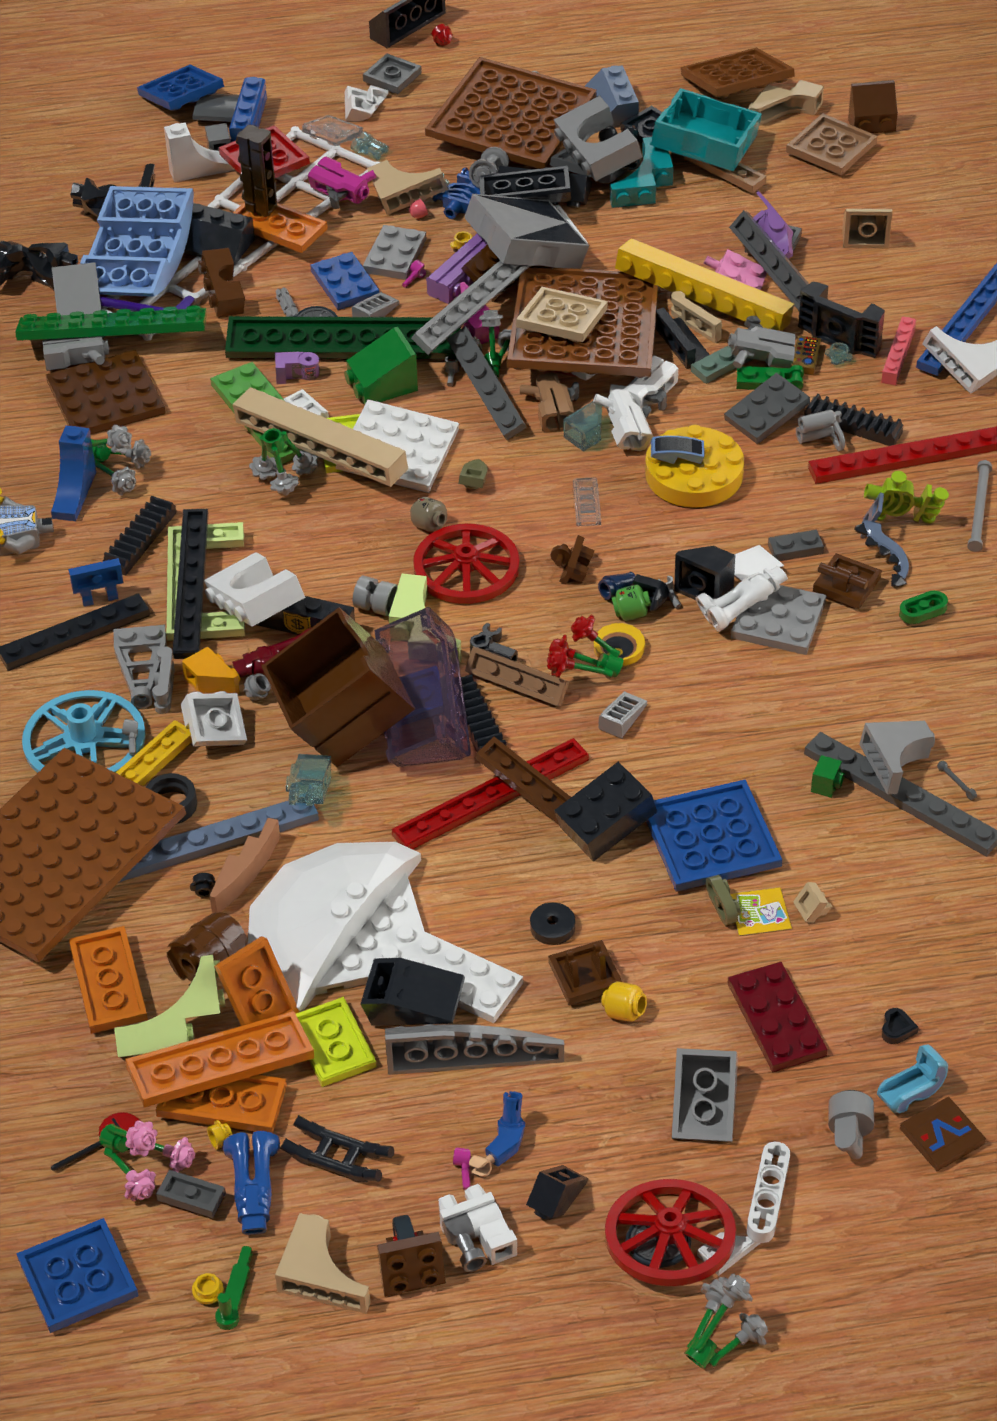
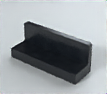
[655,308,710,369]

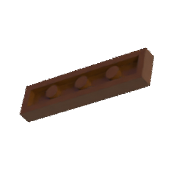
[475,737,571,824]

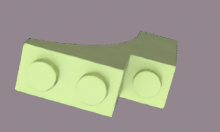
[389,573,462,666]
[114,955,225,1057]

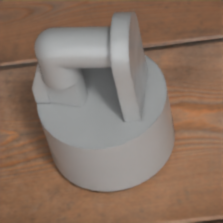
[828,1090,874,1160]

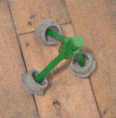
[473,310,512,378]

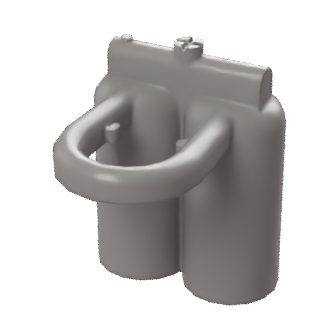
[796,410,845,451]

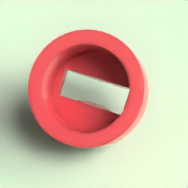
[409,199,428,219]

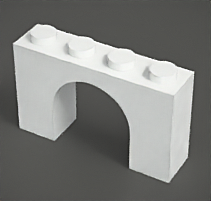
[204,552,305,627]

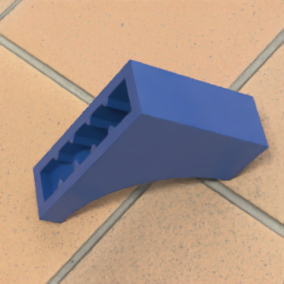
[51,426,96,522]

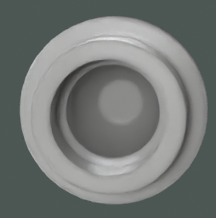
[243,674,271,700]

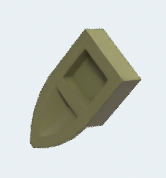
[458,459,488,489]

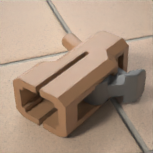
[520,373,579,432]

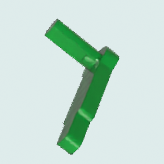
[215,1246,252,1330]

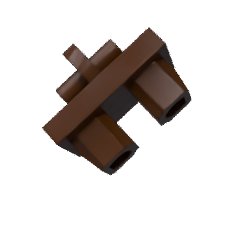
[550,535,595,584]

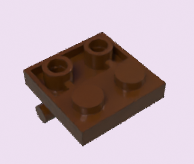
[813,553,882,609]

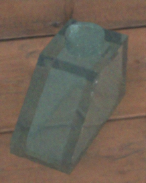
[564,401,602,451]

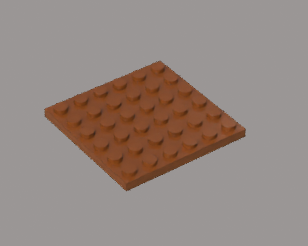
[425,57,597,169]

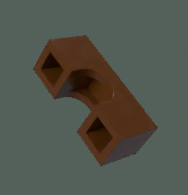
[198,248,245,317]

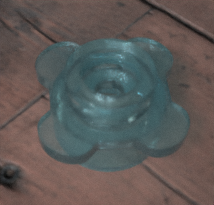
[825,343,853,365]

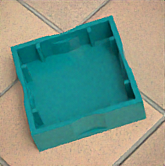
[650,88,762,171]

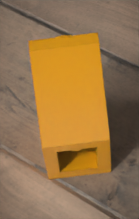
[182,647,240,695]

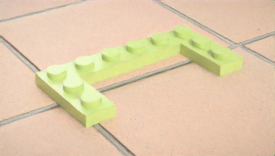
[166,522,245,641]

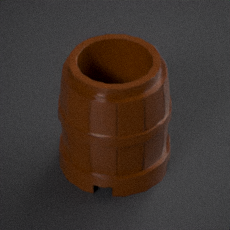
[167,912,247,986]

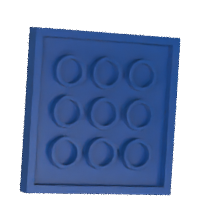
[646,779,782,892]

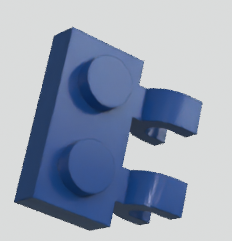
[68,558,124,607]

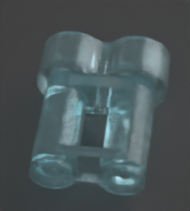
[351,131,389,160]

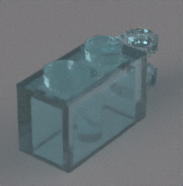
[286,754,331,806]

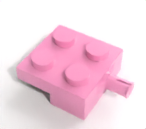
[703,249,767,290]

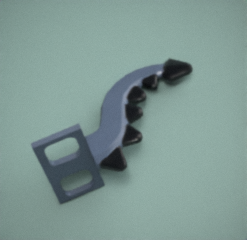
[854,492,909,588]

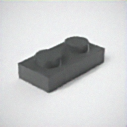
[768,529,824,561]
[156,1170,226,1218]

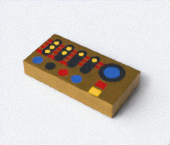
[791,335,821,375]

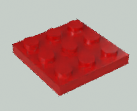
[219,125,310,178]

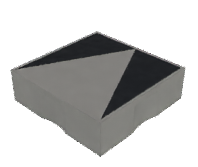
[464,194,589,269]

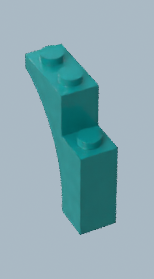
[610,137,673,208]

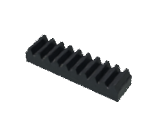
[804,393,904,446]
[103,496,176,576]
[446,674,507,752]

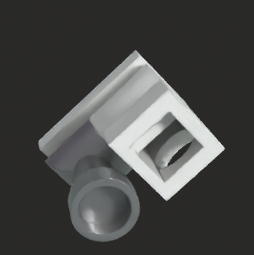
[438,1184,517,1272]

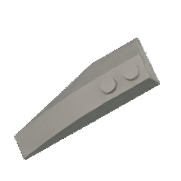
[385,1024,564,1075]

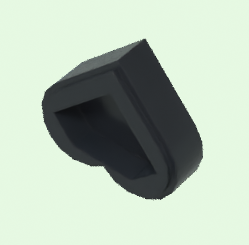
[882,1008,918,1044]

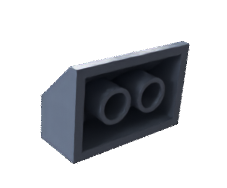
[585,65,639,127]

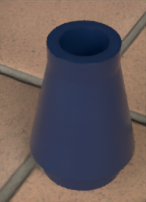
[598,572,635,600]

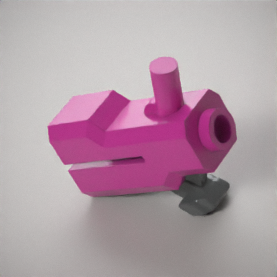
[308,156,376,209]

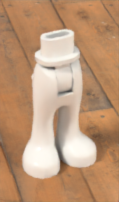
[696,566,788,631]

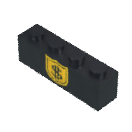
[256,596,355,635]

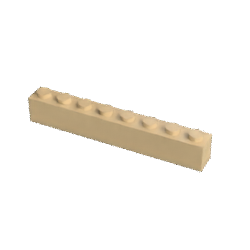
[233,387,408,487]

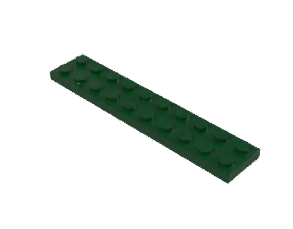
[225,316,461,359]

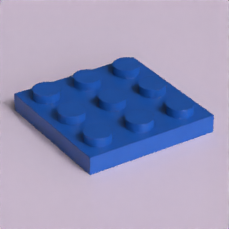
[137,64,224,111]
[16,1218,139,1333]

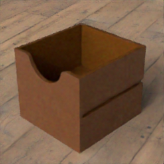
[262,607,415,767]

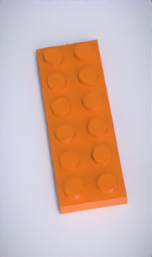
[125,1011,314,1108]

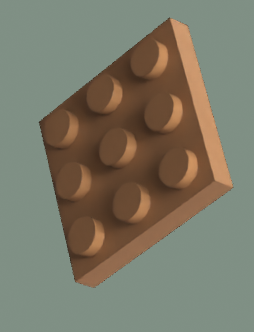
[786,113,877,175]

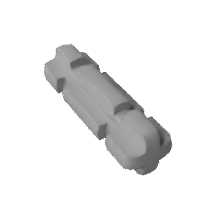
[276,287,299,317]

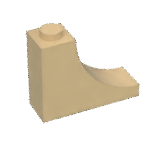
[367,160,448,215]
[275,1213,370,1314]

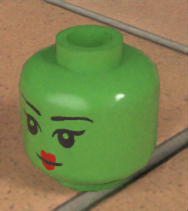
[612,585,651,621]

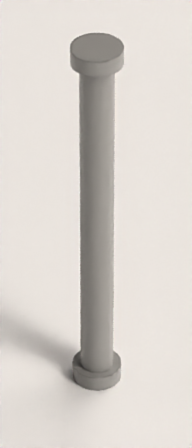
[967,460,992,552]

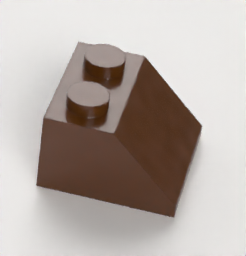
[848,80,898,133]

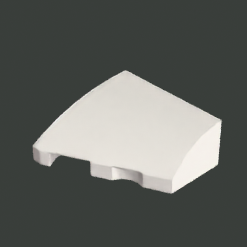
[344,85,389,122]

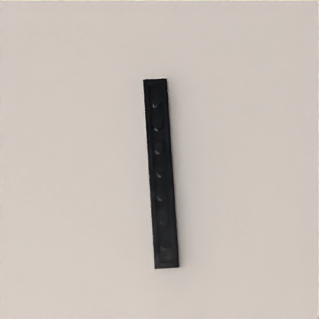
[173,509,209,659]

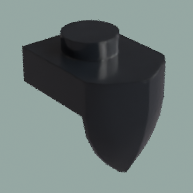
[633,574,670,612]

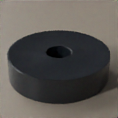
[530,902,575,945]

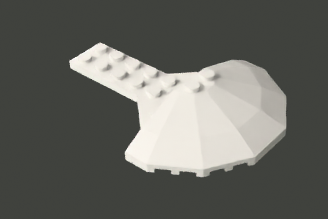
[248,842,523,1024]

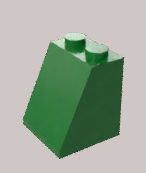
[344,327,418,406]

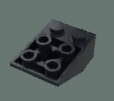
[360,958,465,1026]

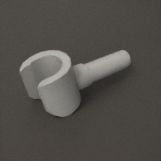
[445,356,459,387]
[658,576,681,609]
[122,719,138,756]

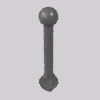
[937,761,977,800]

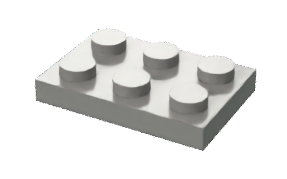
[363,225,427,280]

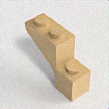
[748,80,824,126]

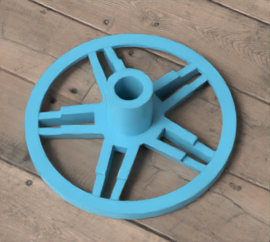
[22,690,146,773]

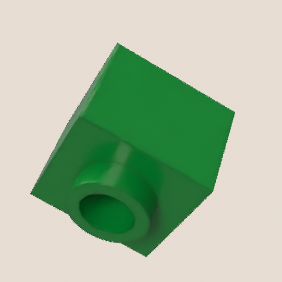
[811,755,845,798]

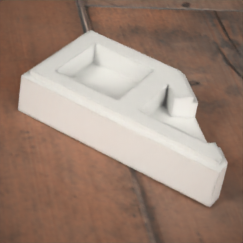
[697,1232,760,1276]

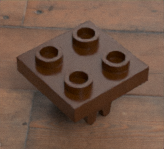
[548,940,622,1006]

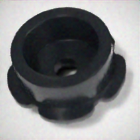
[190,873,216,897]

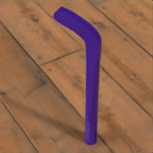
[100,295,195,312]

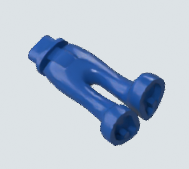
[223,1131,280,1235]

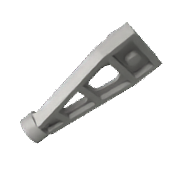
[113,625,167,709]

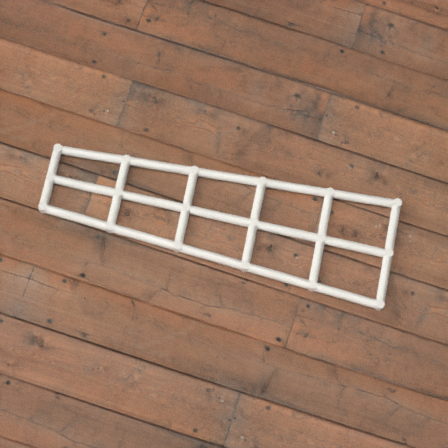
[101,126,380,341]

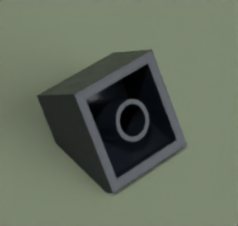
[674,546,736,600]

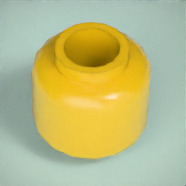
[601,982,647,1022]

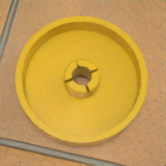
[645,425,744,507]

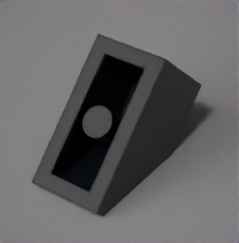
[526,1165,589,1220]

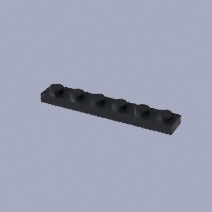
[0,593,150,671]

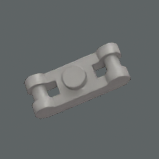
[152,646,175,714]

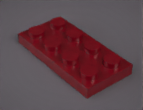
[728,962,828,1073]

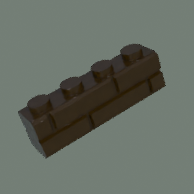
[236,124,278,217]

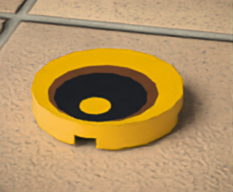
[593,623,645,666]

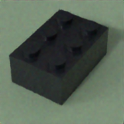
[554,762,657,862]

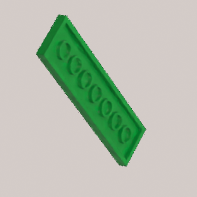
[15,305,207,341]

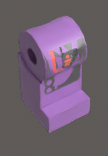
[275,352,319,384]

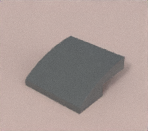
[193,93,239,122]

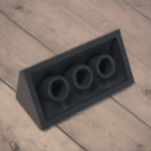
[479,166,571,203]

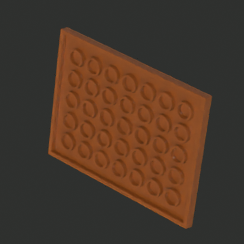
[507,266,658,378]
[0,748,186,963]

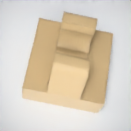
[793,882,832,923]

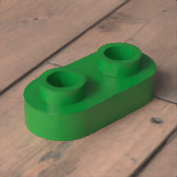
[899,590,948,624]

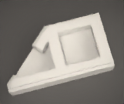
[284,389,329,418]

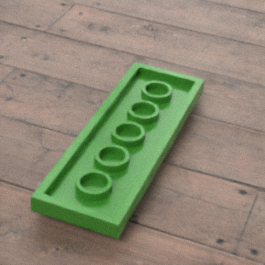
[210,362,304,464]

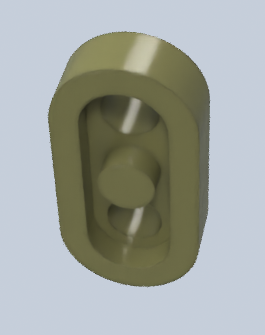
[706,875,741,925]

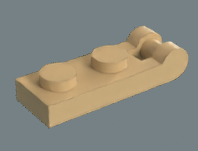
[671,291,722,343]

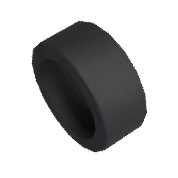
[146,773,197,824]

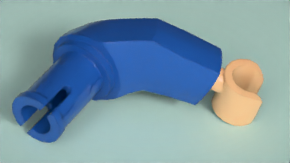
[469,1091,526,1177]

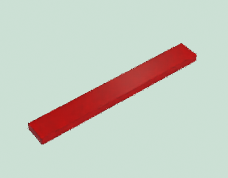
[391,738,589,849]

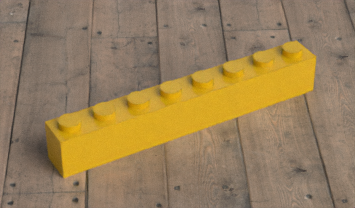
[615,238,794,331]

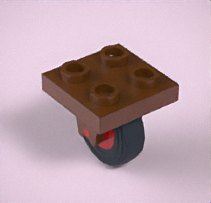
[377,1215,446,1297]

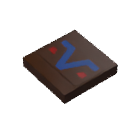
[900,1096,986,1171]

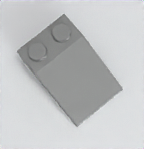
[672,1048,738,1142]

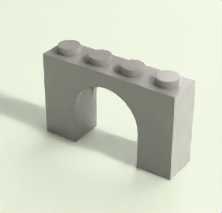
[554,96,642,181]

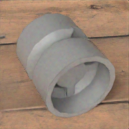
[352,575,398,616]

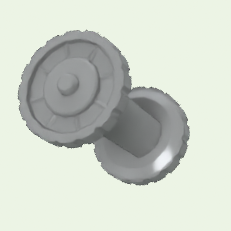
[469,147,509,188]

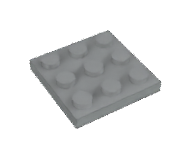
[731,585,826,655]

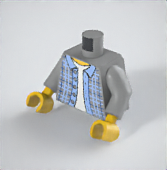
[0,488,54,556]

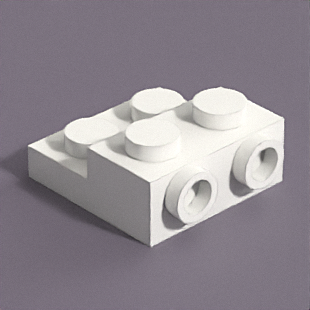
[181,691,247,746]

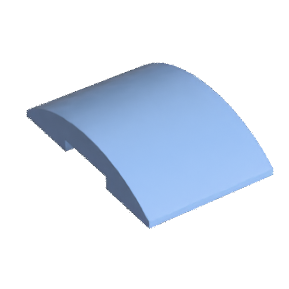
[80,186,194,297]

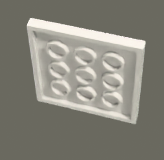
[336,400,459,493]

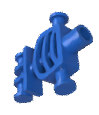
[432,167,480,219]

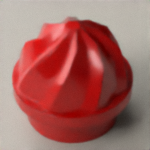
[431,24,453,46]

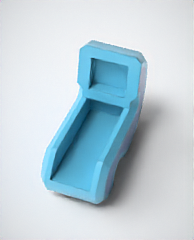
[877,1044,948,1113]

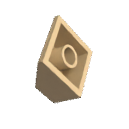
[842,209,892,248]

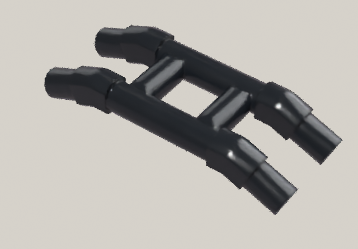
[280,1115,395,1182]

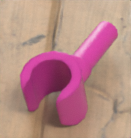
[402,260,426,288]
[453,1147,471,1190]

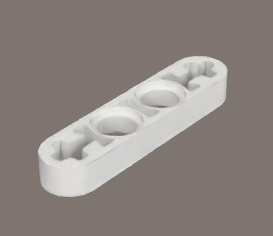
[747,1142,790,1243]

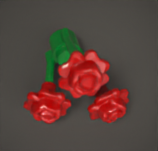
[547,615,624,678]

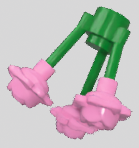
[99,1121,195,1202]

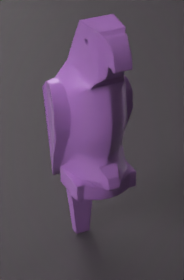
[753,191,793,259]

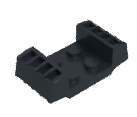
[798,282,885,358]

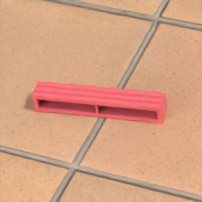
[881,317,916,385]

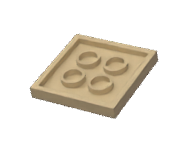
[516,287,608,342]

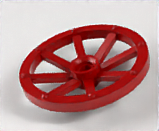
[413,523,520,604]
[605,1179,736,1286]

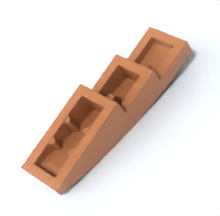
[210,818,280,913]

